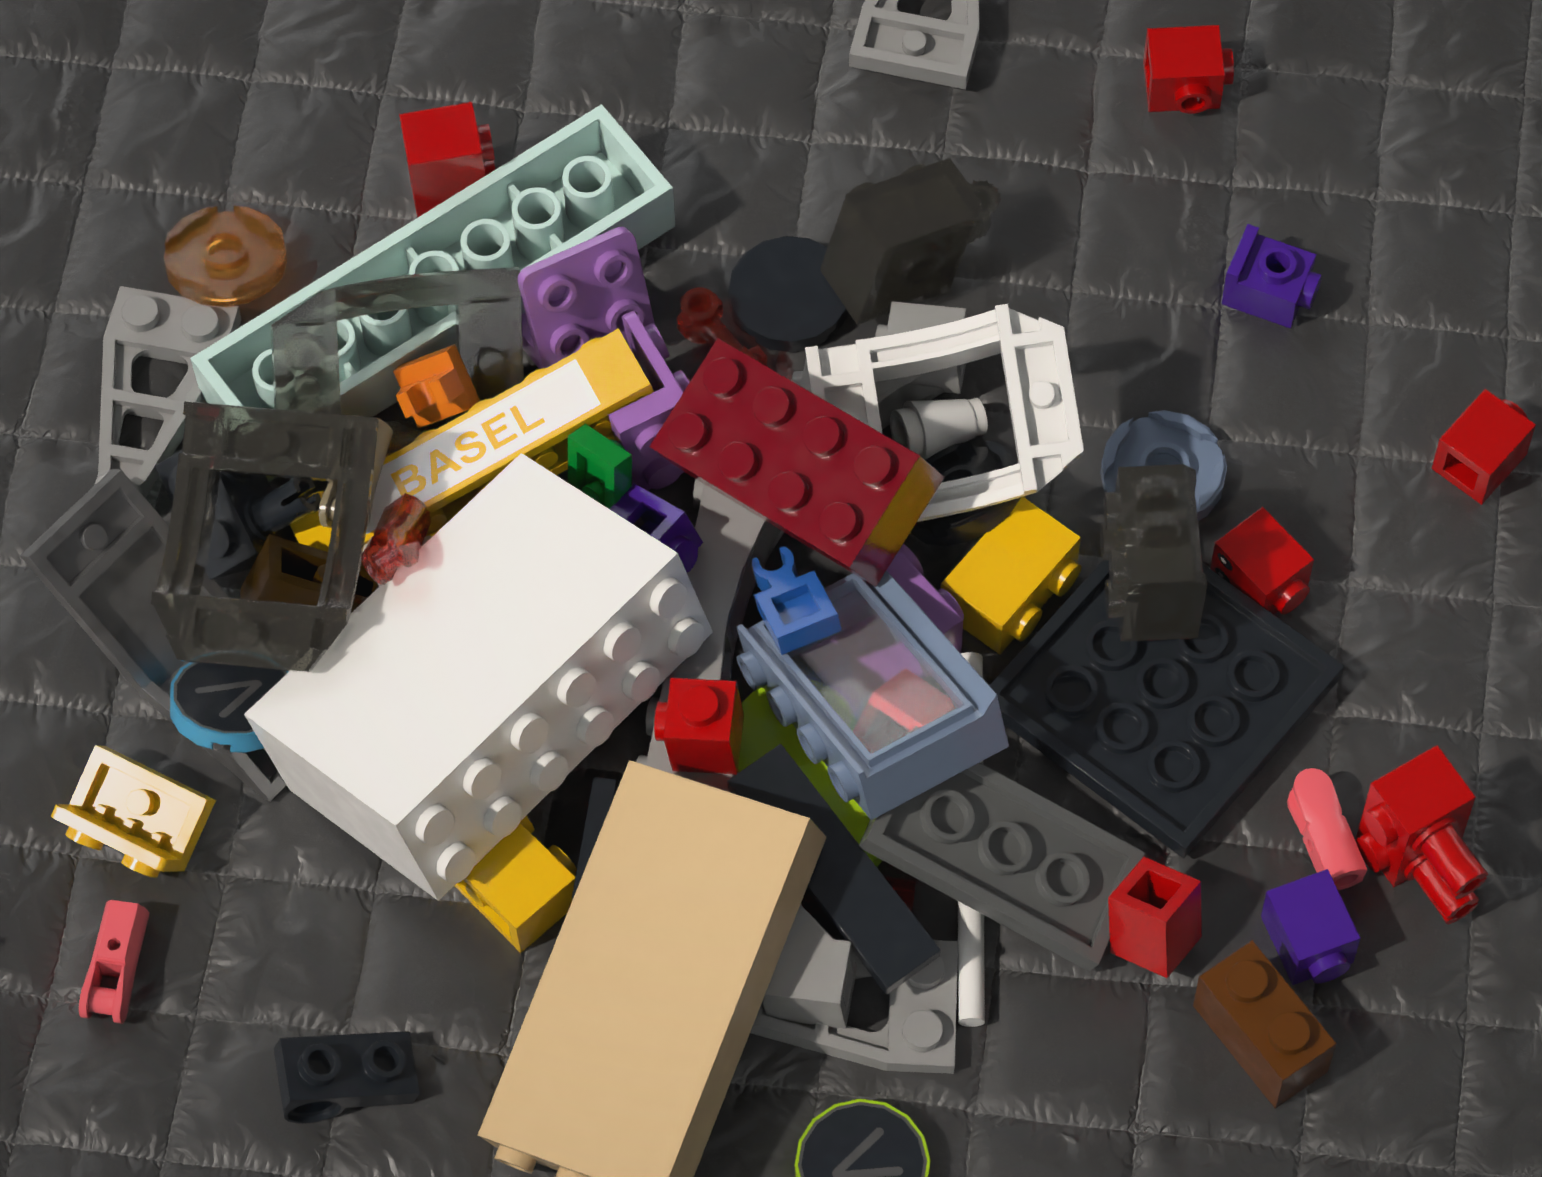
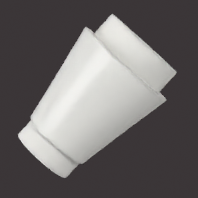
[890,398,988,460]

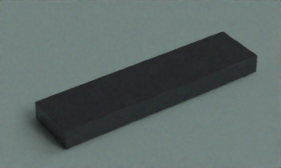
[727,744,941,995]

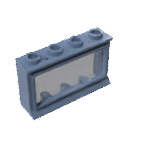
[736,570,1009,820]

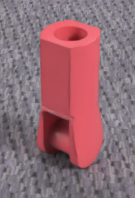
[1287,768,1367,891]
[79,900,150,1024]

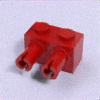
[1356,745,1488,925]

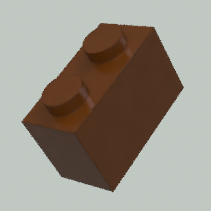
[1193,940,1337,1108]

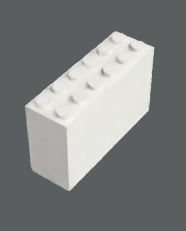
[244,453,713,901]

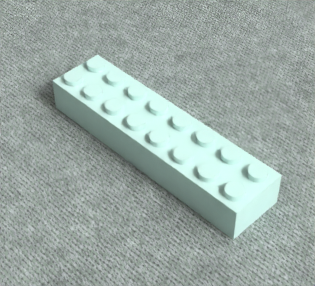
[190,104,675,482]

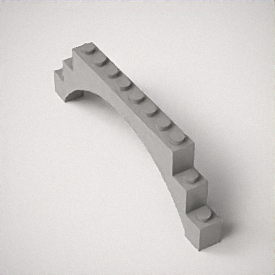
[636,301,967,1029]

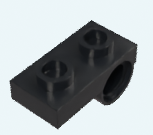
[274,1031,420,1124]

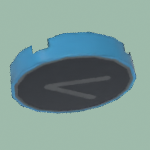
[170,651,289,753]

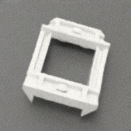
[805,304,1084,522]

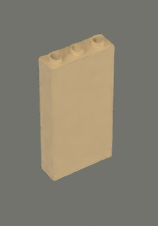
[478,760,826,1177]

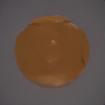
[164,206,287,307]

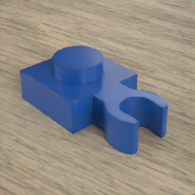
[752,546,842,655]

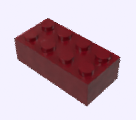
[649,338,945,587]

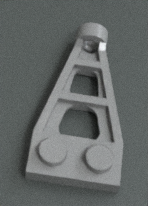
[849,0,979,90]
[94,286,242,498]
[750,940,958,1074]

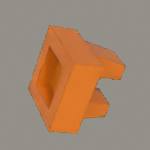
[393,344,480,428]

